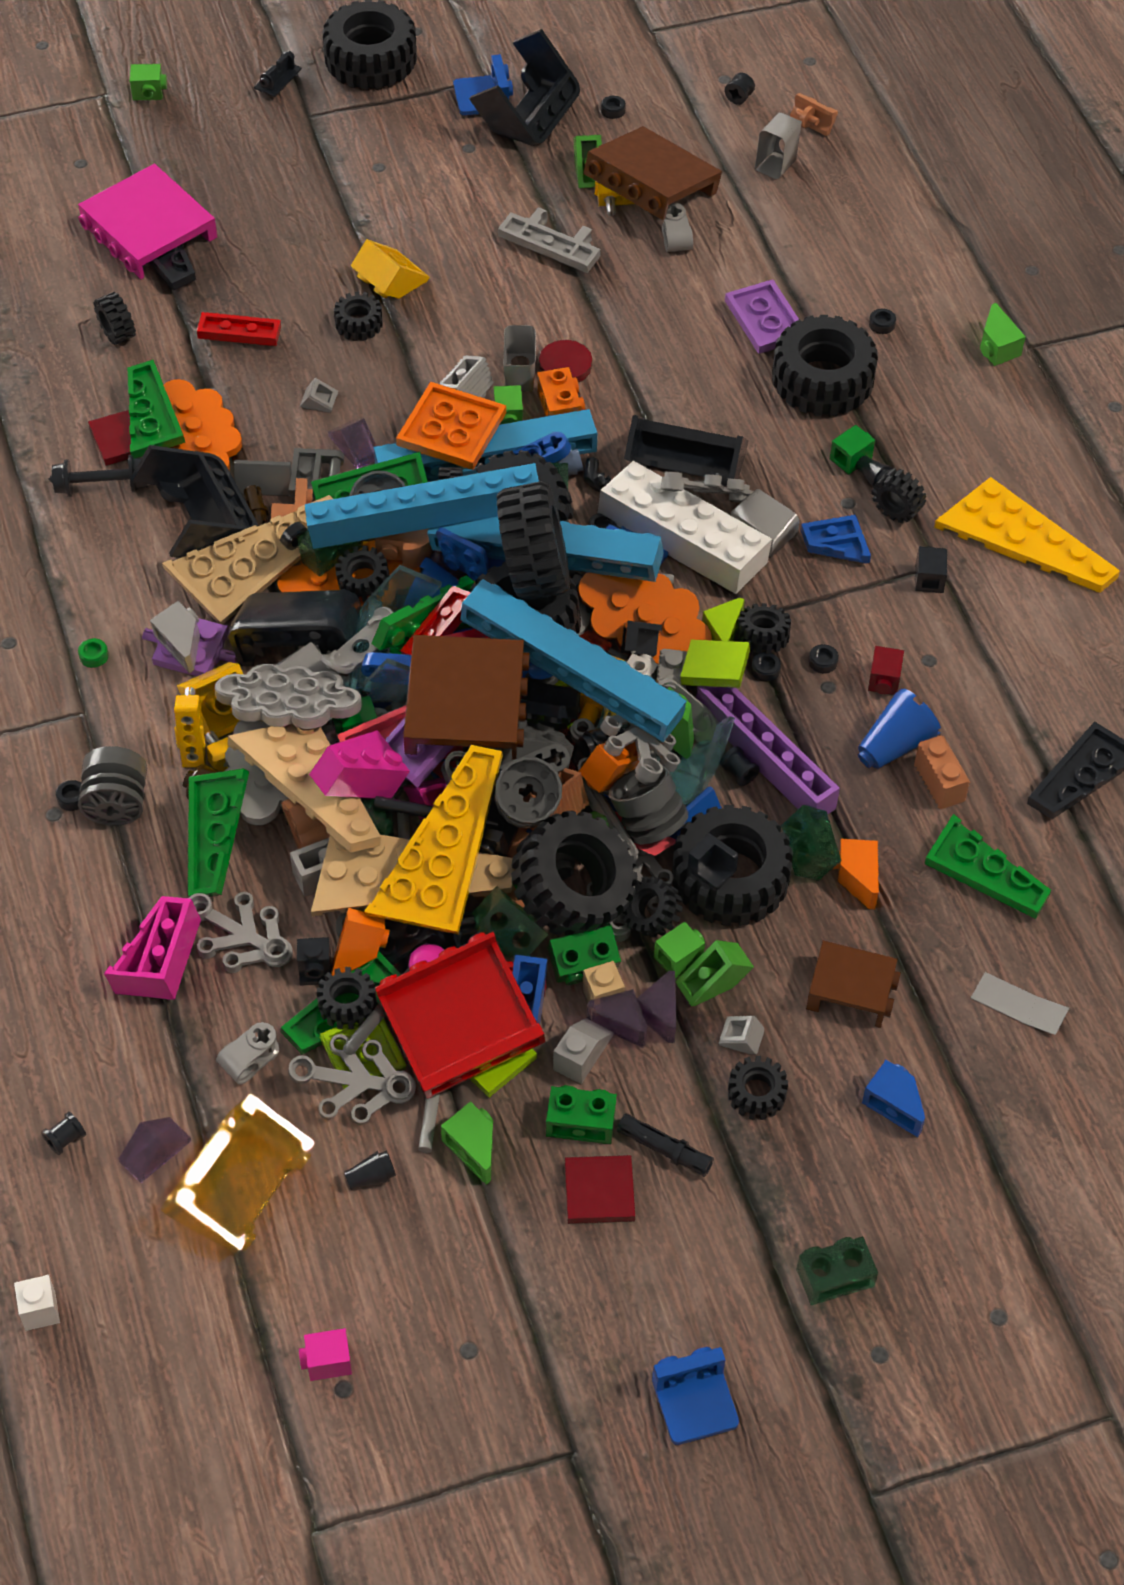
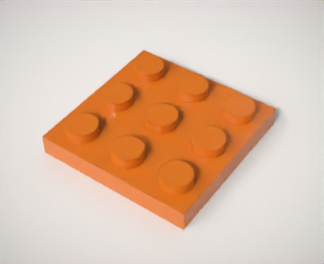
[396,381,506,470]

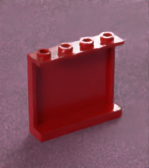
[375,932,546,1099]

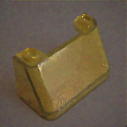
[160,1094,314,1253]

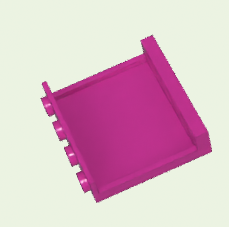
[78,163,217,279]

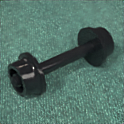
[48,455,149,497]

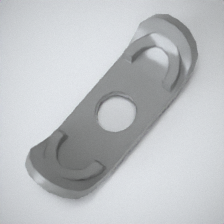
[321,607,394,674]
[658,678,719,744]

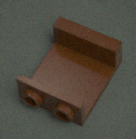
[806,940,901,1028]

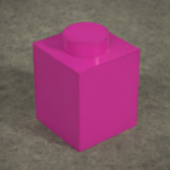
[299,1328,352,1381]

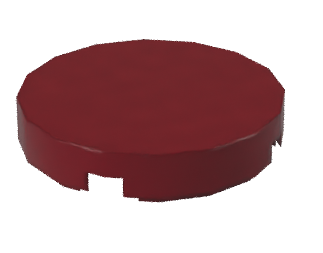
[539,340,593,382]

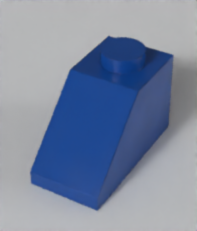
[512,955,547,1024]
[862,1060,925,1137]

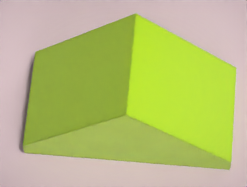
[702,598,745,641]

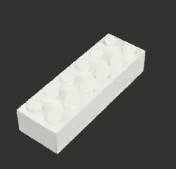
[598,461,772,594]

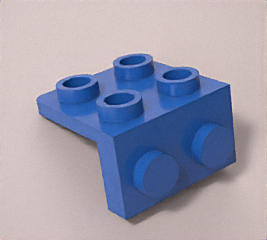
[453,54,513,115]
[436,527,506,581]
[652,1347,739,1445]

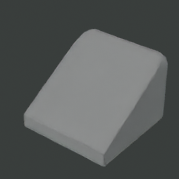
[300,378,338,413]
[719,1016,764,1054]

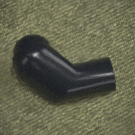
[583,457,611,492]

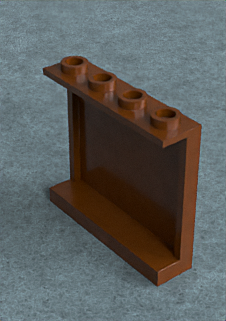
[583,126,722,220]
[403,635,530,760]

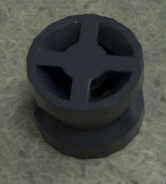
[724,72,755,105]

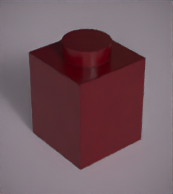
[868,646,904,695]

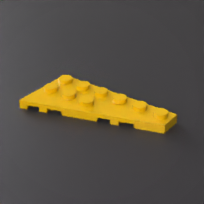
[934,477,1120,593]
[364,745,503,934]

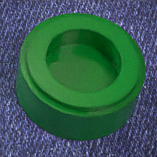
[78,638,109,668]

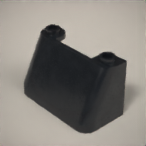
[228,589,362,666]

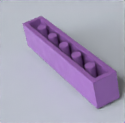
[696,686,840,824]

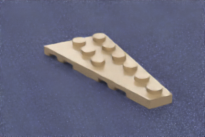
[162,495,333,624]
[228,724,381,853]
[311,834,516,917]

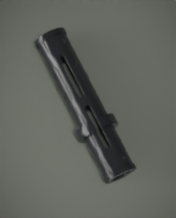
[617,1113,714,1177]

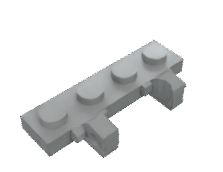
[498,207,600,273]

